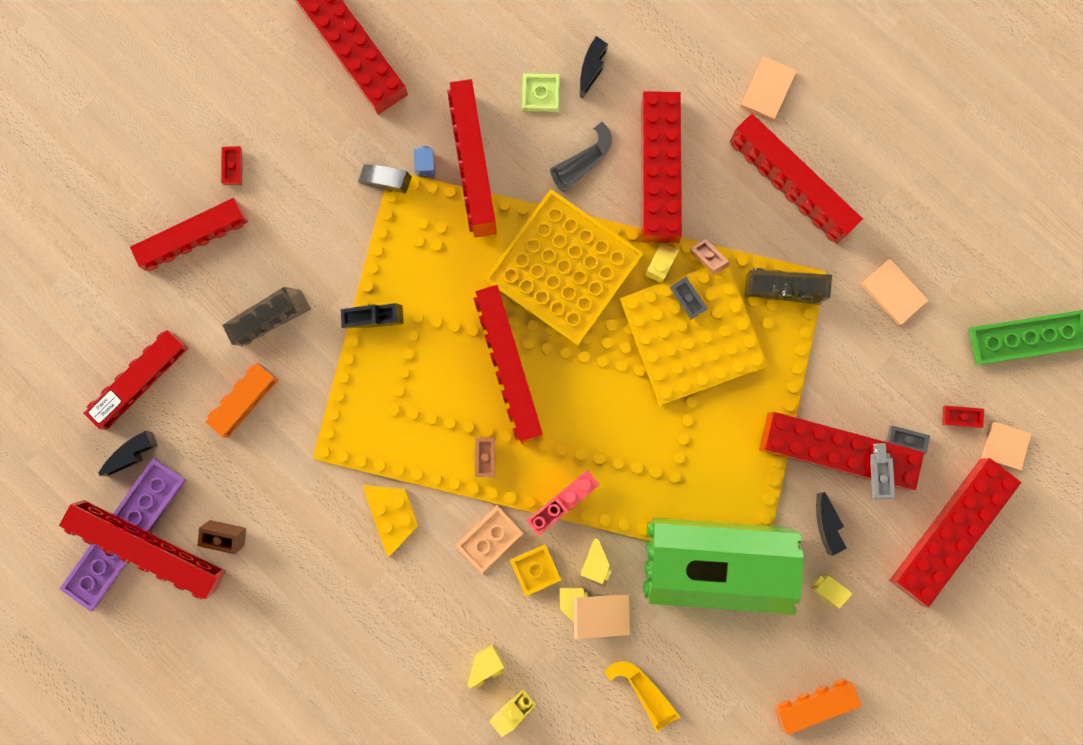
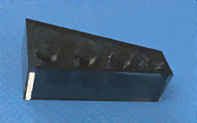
[744,268,832,305]
[222,287,311,347]

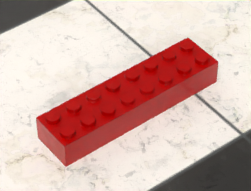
[295,0,408,115]
[447,79,497,238]
[641,91,682,243]
[729,113,863,244]
[473,285,543,444]
[759,412,924,490]
[889,458,1022,607]
[59,500,226,600]

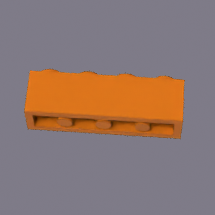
[205,363,278,438]
[774,679,862,735]

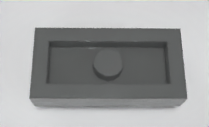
[669,277,708,320]
[887,426,930,454]

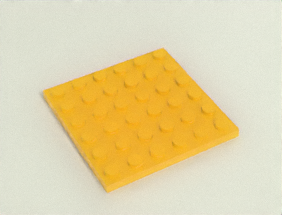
[484,189,644,346]
[619,267,768,406]

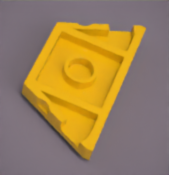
[362,485,419,557]

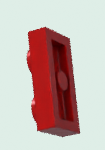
[221,146,242,185]
[942,405,984,428]

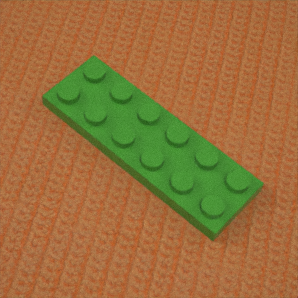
[968,310,1083,366]

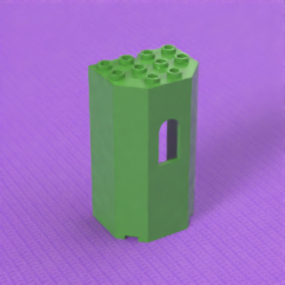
[643,517,804,615]

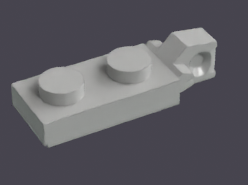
[870,443,895,499]

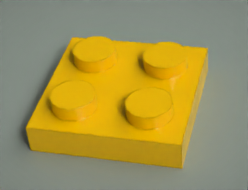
[510,544,561,597]

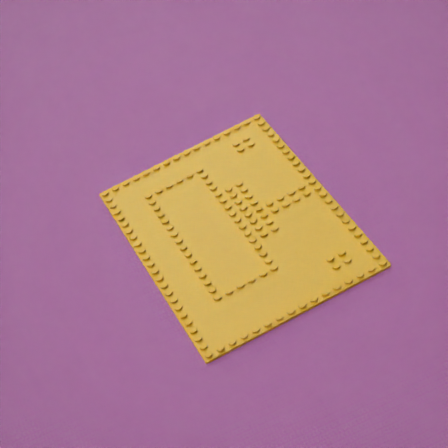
[313,174,826,541]

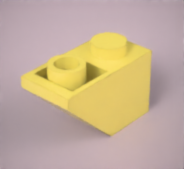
[560,587,588,622]
[468,644,505,689]
[489,689,536,737]

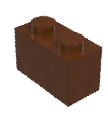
[197,520,246,554]

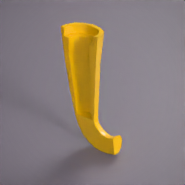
[604,661,681,733]

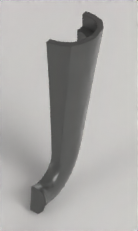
[550,121,612,192]

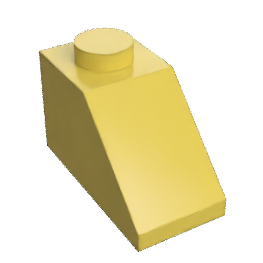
[645,242,679,283]
[580,538,611,584]
[811,575,852,609]

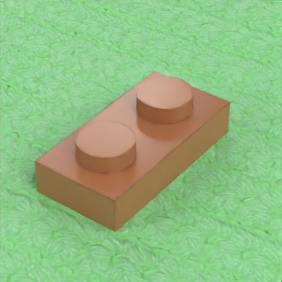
[690,239,729,276]
[475,438,495,477]

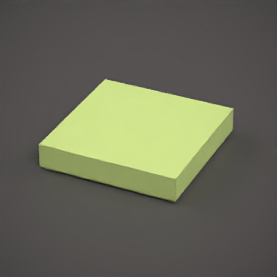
[522,73,560,112]

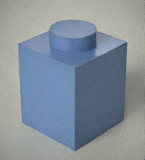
[414,146,436,176]

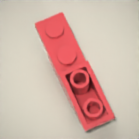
[526,469,600,536]

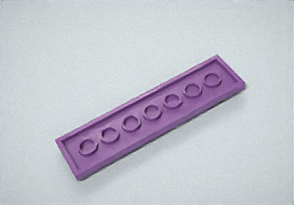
[59,458,186,611]

